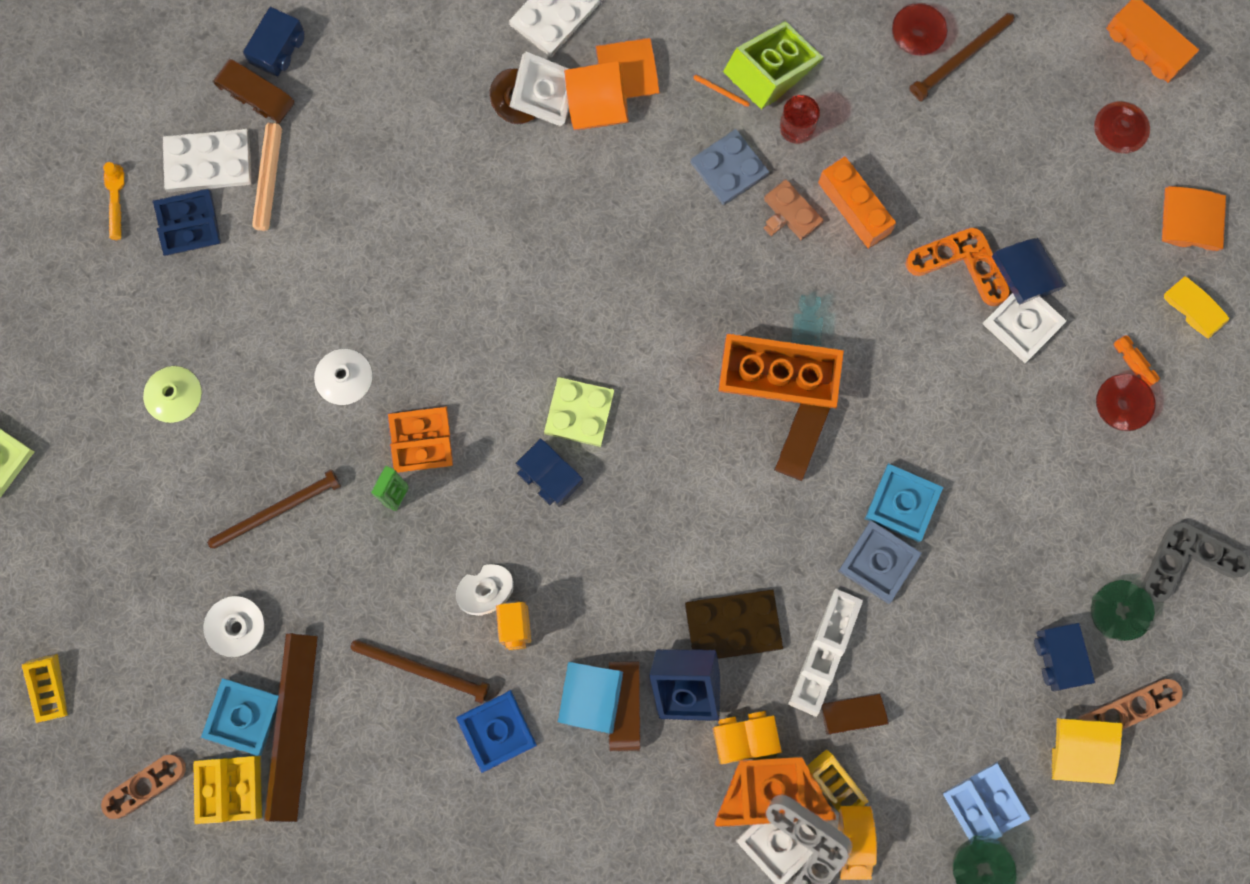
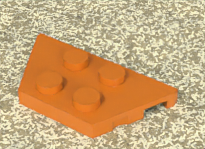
[715,757,836,827]

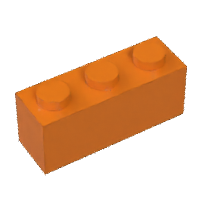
[1106,0,1199,83]
[818,156,896,249]

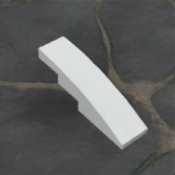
[788,588,863,717]

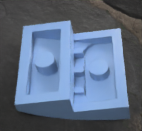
[943,761,1030,850]

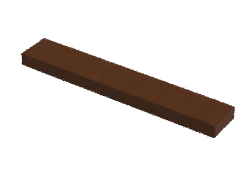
[264,633,318,822]

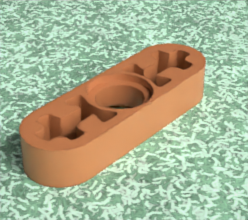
[101,755,186,819]

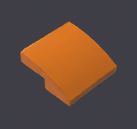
[596,38,660,98]
[564,61,628,130]
[1162,186,1226,251]
[388,406,453,473]

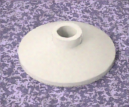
[314,349,372,405]
[456,564,514,615]
[203,596,265,657]

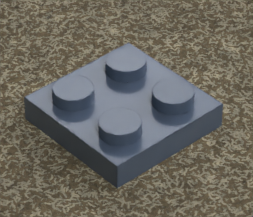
[690,129,769,205]
[838,521,922,604]

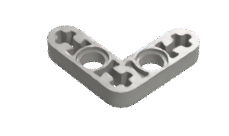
[766,795,852,884]

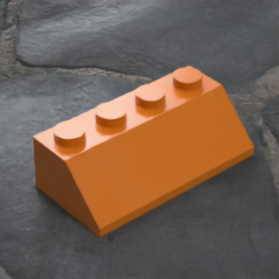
[718,334,844,409]

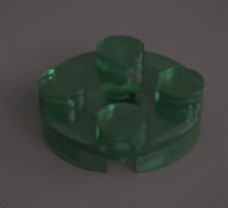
[1091,580,1155,641]
[952,835,1017,884]

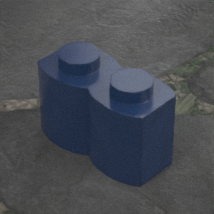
[516,438,584,507]

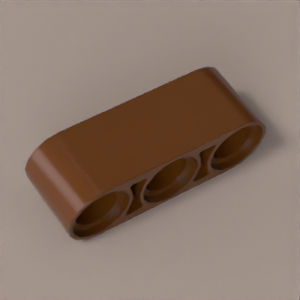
[212,59,295,124]
[774,403,830,481]
[609,661,640,751]

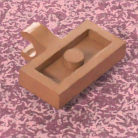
[764,179,823,240]

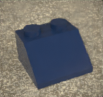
[649,649,720,721]

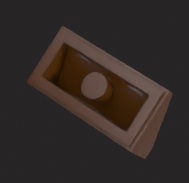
[821,694,889,734]

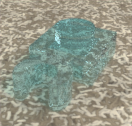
[791,295,823,347]

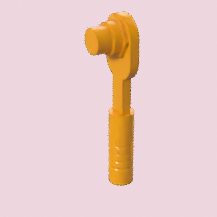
[103,162,125,240]

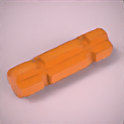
[1113,335,1160,388]

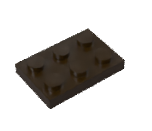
[685,589,783,659]

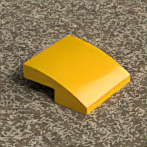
[1052,718,1122,784]
[193,756,262,824]

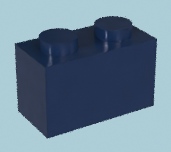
[243,6,305,77]
[1034,623,1095,691]

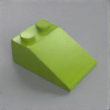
[723,21,824,110]

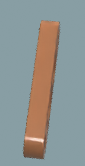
[1076,679,1183,730]

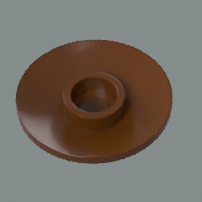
[489,68,536,124]

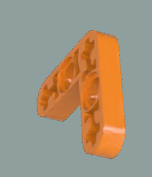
[905,228,1009,306]

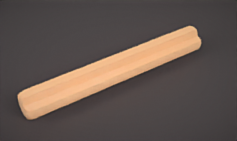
[252,123,282,231]

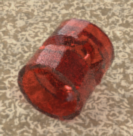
[779,94,820,144]

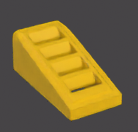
[21,654,68,723]
[807,750,869,812]

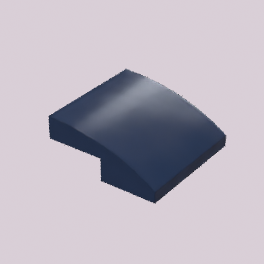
[152,189,221,256]
[992,238,1066,305]

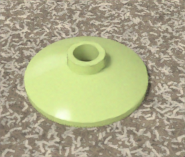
[143,366,202,423]

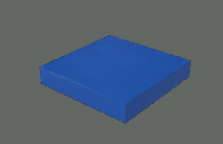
[456,690,537,773]

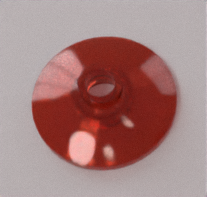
[892,3,948,56]
[1094,101,1150,154]
[1096,374,1156,431]

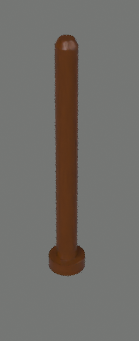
[909,13,1015,101]
[207,469,341,549]
[350,640,490,704]

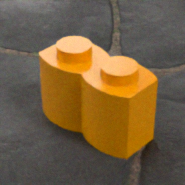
[496,602,532,651]
[712,711,782,764]

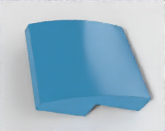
[558,662,623,733]

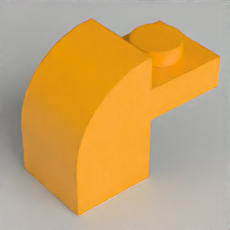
[838,806,877,880]

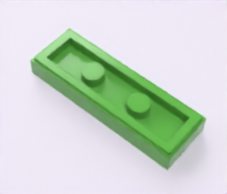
[371,466,409,511]

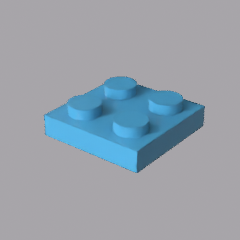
[864,463,943,542]
[201,678,279,756]

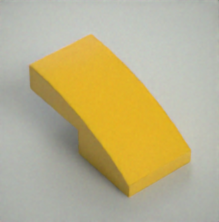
[1164,276,1229,339]

